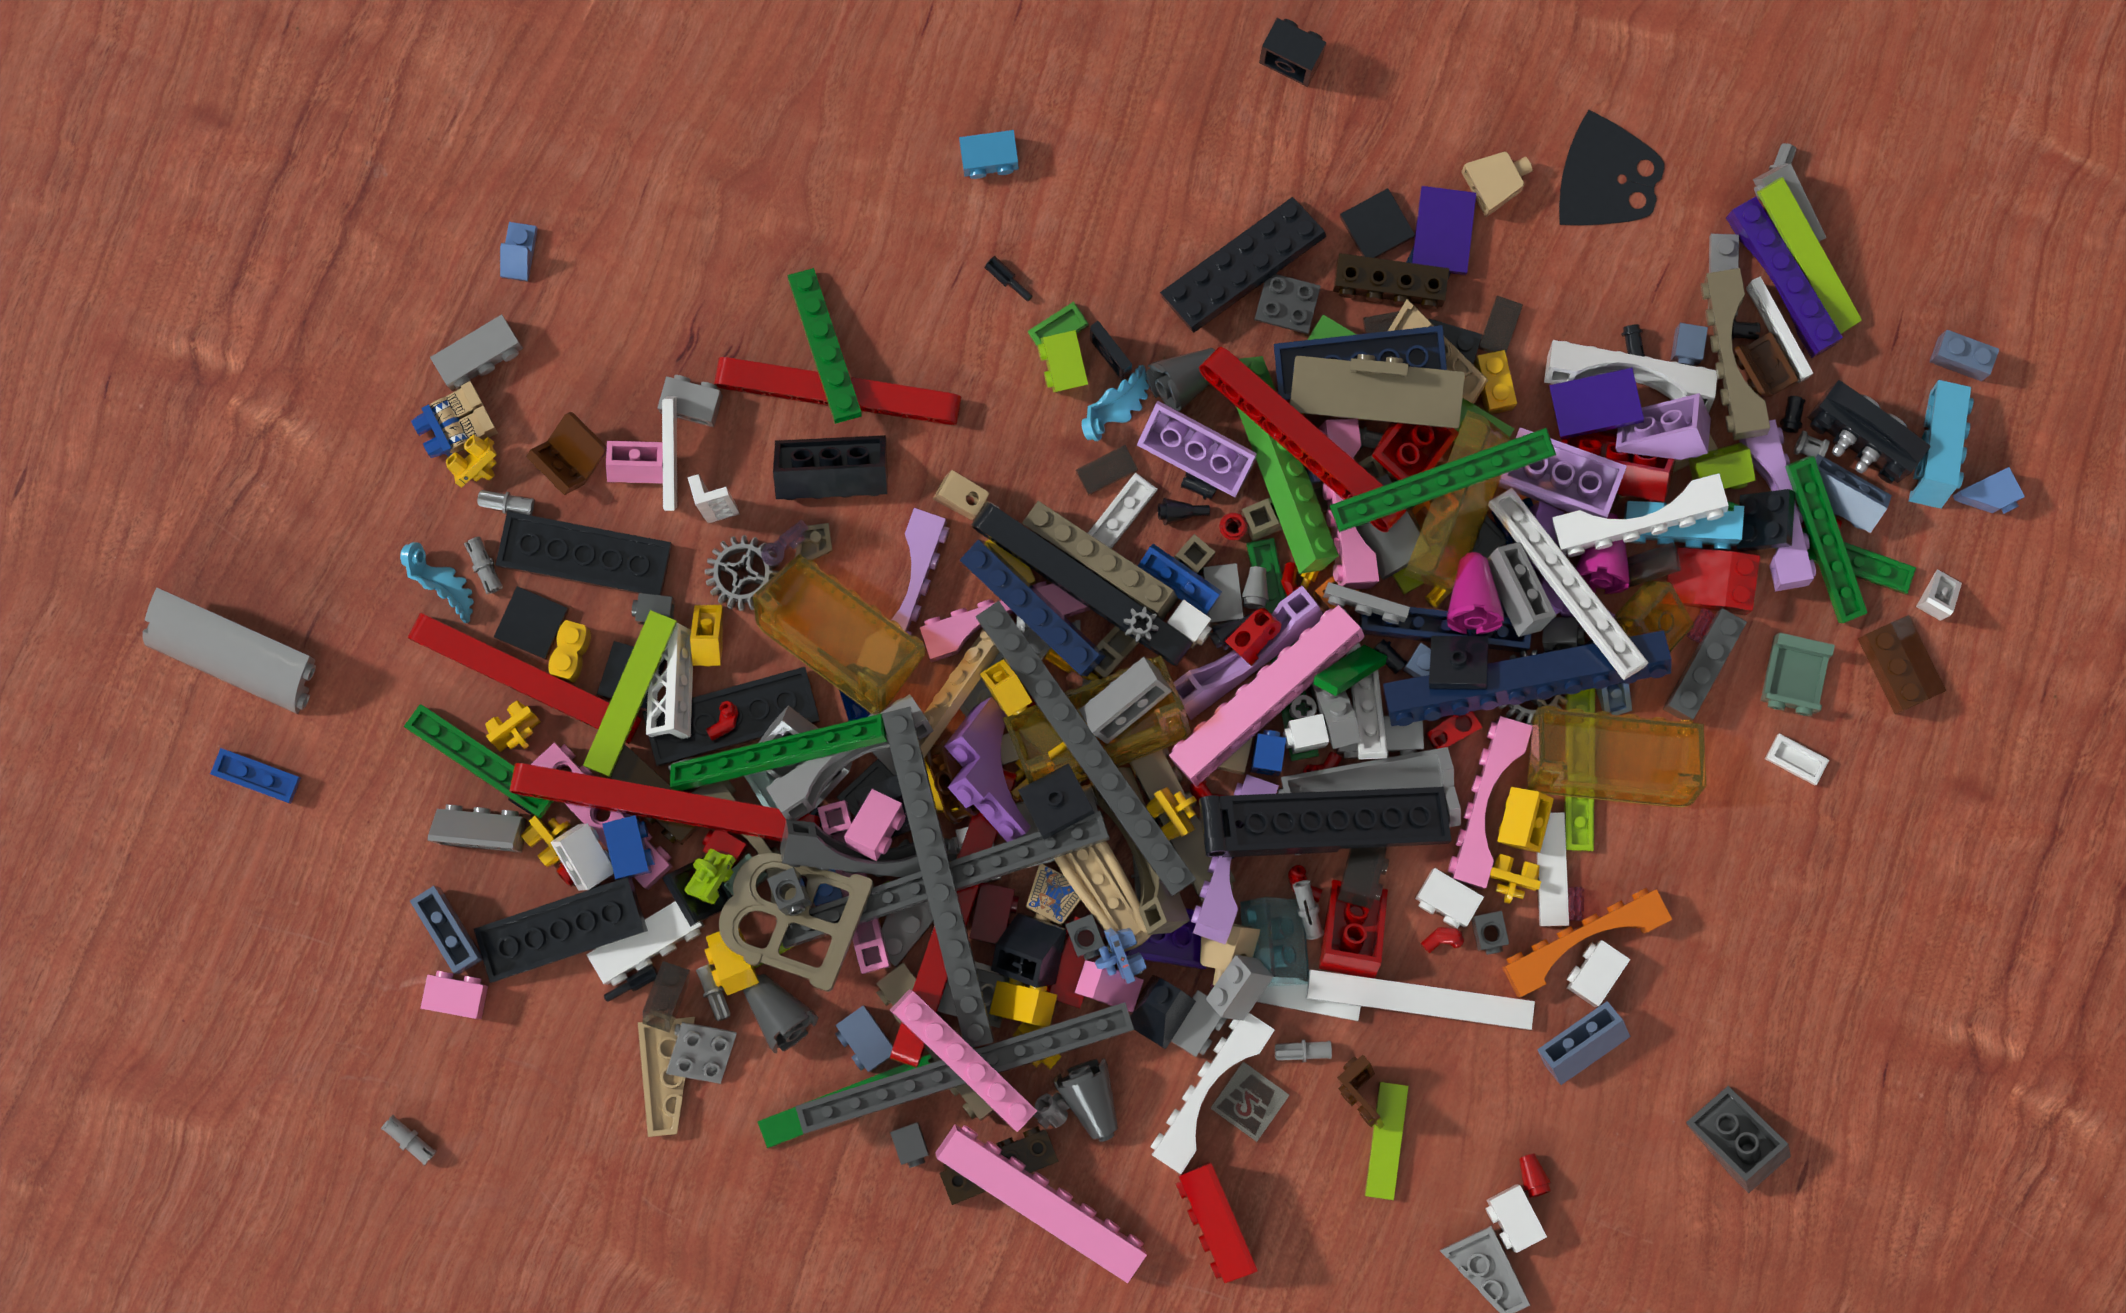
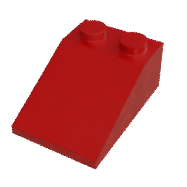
[1372,422,1459,480]
[1663,547,1760,615]
[1319,880,1388,979]

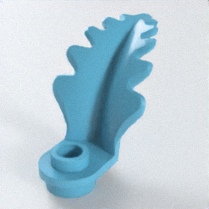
[1082,365,1149,441]
[400,542,474,624]

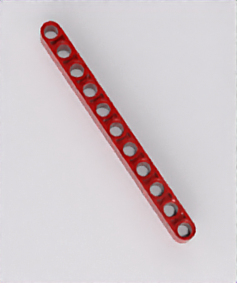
[509,763,821,841]
[890,769,1017,1068]

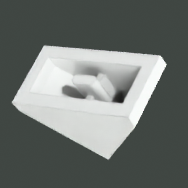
[1916,569,1962,621]

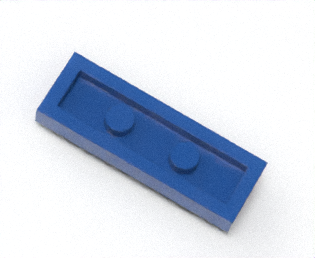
[1138,544,1223,615]
[210,748,301,804]

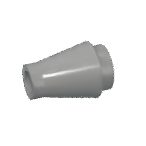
[1241,566,1269,610]

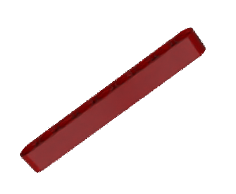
[1199,347,1406,532]
[714,357,962,425]
[407,613,642,744]

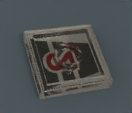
[1210,1062,1290,1142]

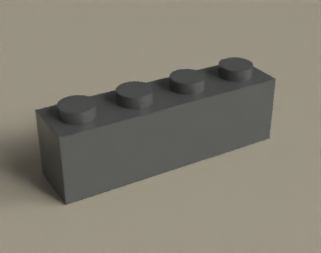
[1663,608,1747,723]

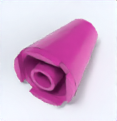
[1576,513,1630,594]
[1447,552,1504,634]

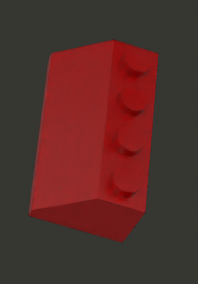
[1562,432,1676,502]
[1175,1162,1258,1283]

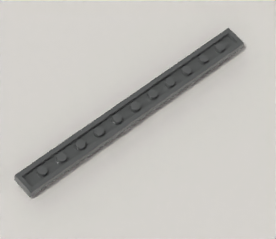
[975,601,1196,897]
[882,706,994,1048]
[776,811,1110,949]
[795,1002,1134,1135]

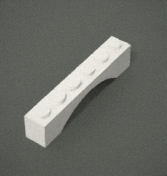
[1544,340,1717,413]
[1552,474,1729,557]
[1150,1013,1275,1174]

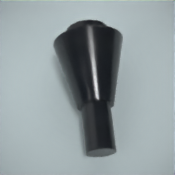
[1157,498,1210,525]
[1209,612,1254,651]

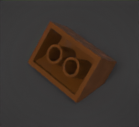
[1858,615,1946,714]

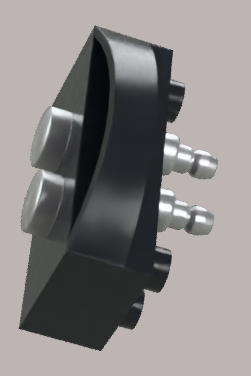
[1807,380,1931,484]

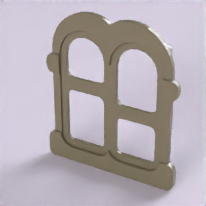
[719,853,874,992]

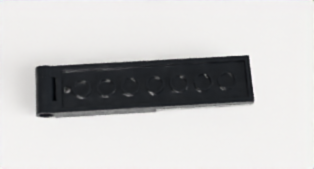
[1199,787,1452,858]

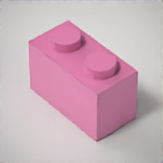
[606,441,663,483]
[844,789,906,861]
[1075,958,1143,1012]
[421,971,488,1019]

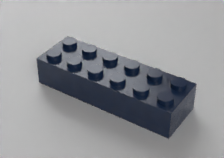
[1274,325,1447,401]

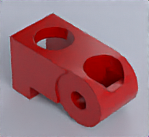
[1225,608,1282,666]
[1425,711,1482,749]

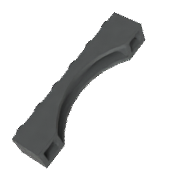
[780,819,957,878]

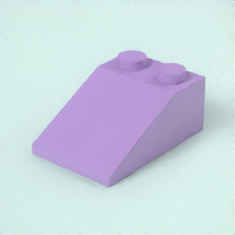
[1616,393,1711,460]

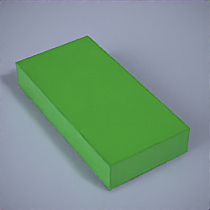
[1028,302,1089,348]

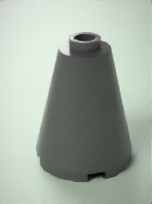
[1146,348,1215,412]
[743,974,818,1053]
[1053,1058,1118,1142]

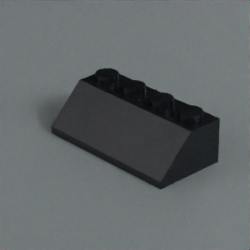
[773,435,888,500]

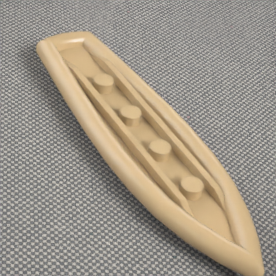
[1054,841,1152,952]

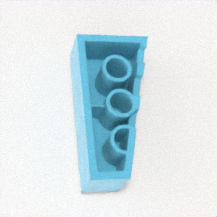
[1908,380,1974,509]
[1624,501,1744,551]

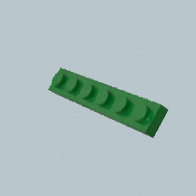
[787,268,862,424]
[1785,456,1868,623]
[404,704,553,819]

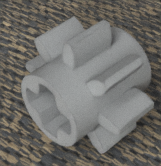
[1123,607,1159,643]
[1033,1092,1070,1129]

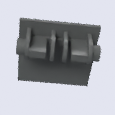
[1254,274,1321,334]

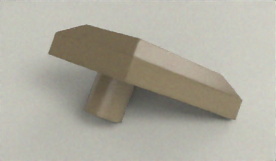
[793,523,832,569]

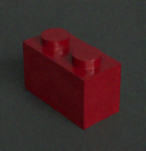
[969,883,1019,945]

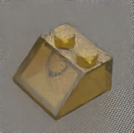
[1614,580,1694,652]

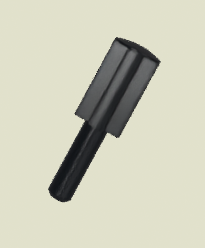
[984,256,1033,301]
[604,964,660,1002]

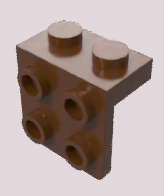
[1734,332,1800,397]
[526,412,607,495]
[1337,1055,1384,1129]

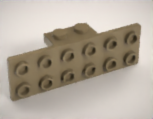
[1290,354,1465,429]

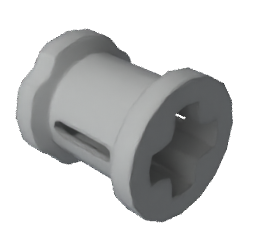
[1794,430,1830,458]
[1289,695,1317,720]

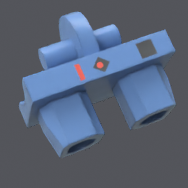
[1095,928,1147,984]

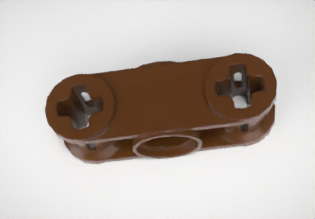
[925,737,980,824]

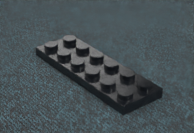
[1160,197,1326,333]
[496,511,672,596]
[642,667,820,766]
[474,877,648,983]

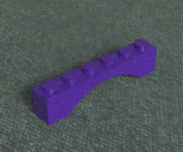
[1726,196,1843,358]

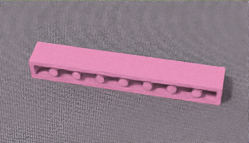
[1169,605,1365,786]
[935,1124,1147,1283]

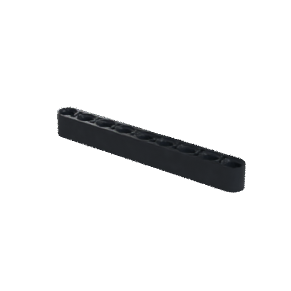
[971,502,1193,667]

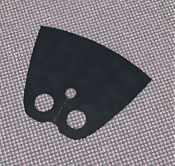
[1559,110,1664,225]

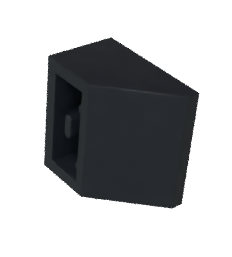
[991,913,1067,988]

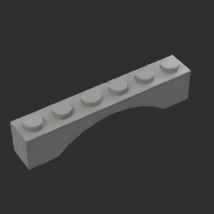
[766,694,934,820]

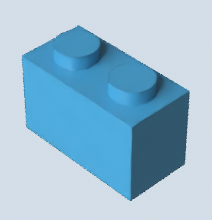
[959,130,1019,179]

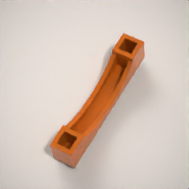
[1502,887,1673,998]

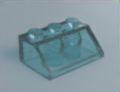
[1240,897,1309,987]

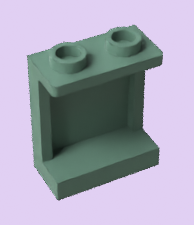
[1761,633,1835,716]

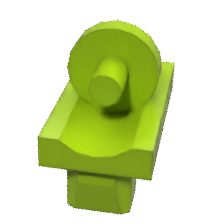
[684,848,736,904]

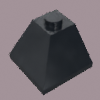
[1129,975,1196,1050]

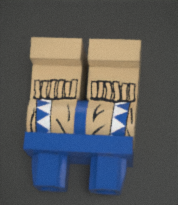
[411,381,498,458]

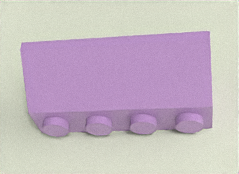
[1137,401,1257,497]
[1498,428,1627,518]

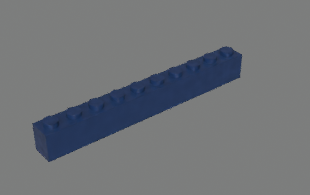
[1383,630,1672,726]

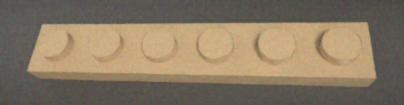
[919,629,999,758]

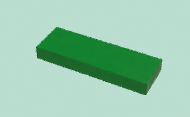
[1314,645,1387,696]

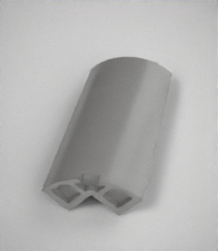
[143,588,316,714]
[1277,747,1461,855]

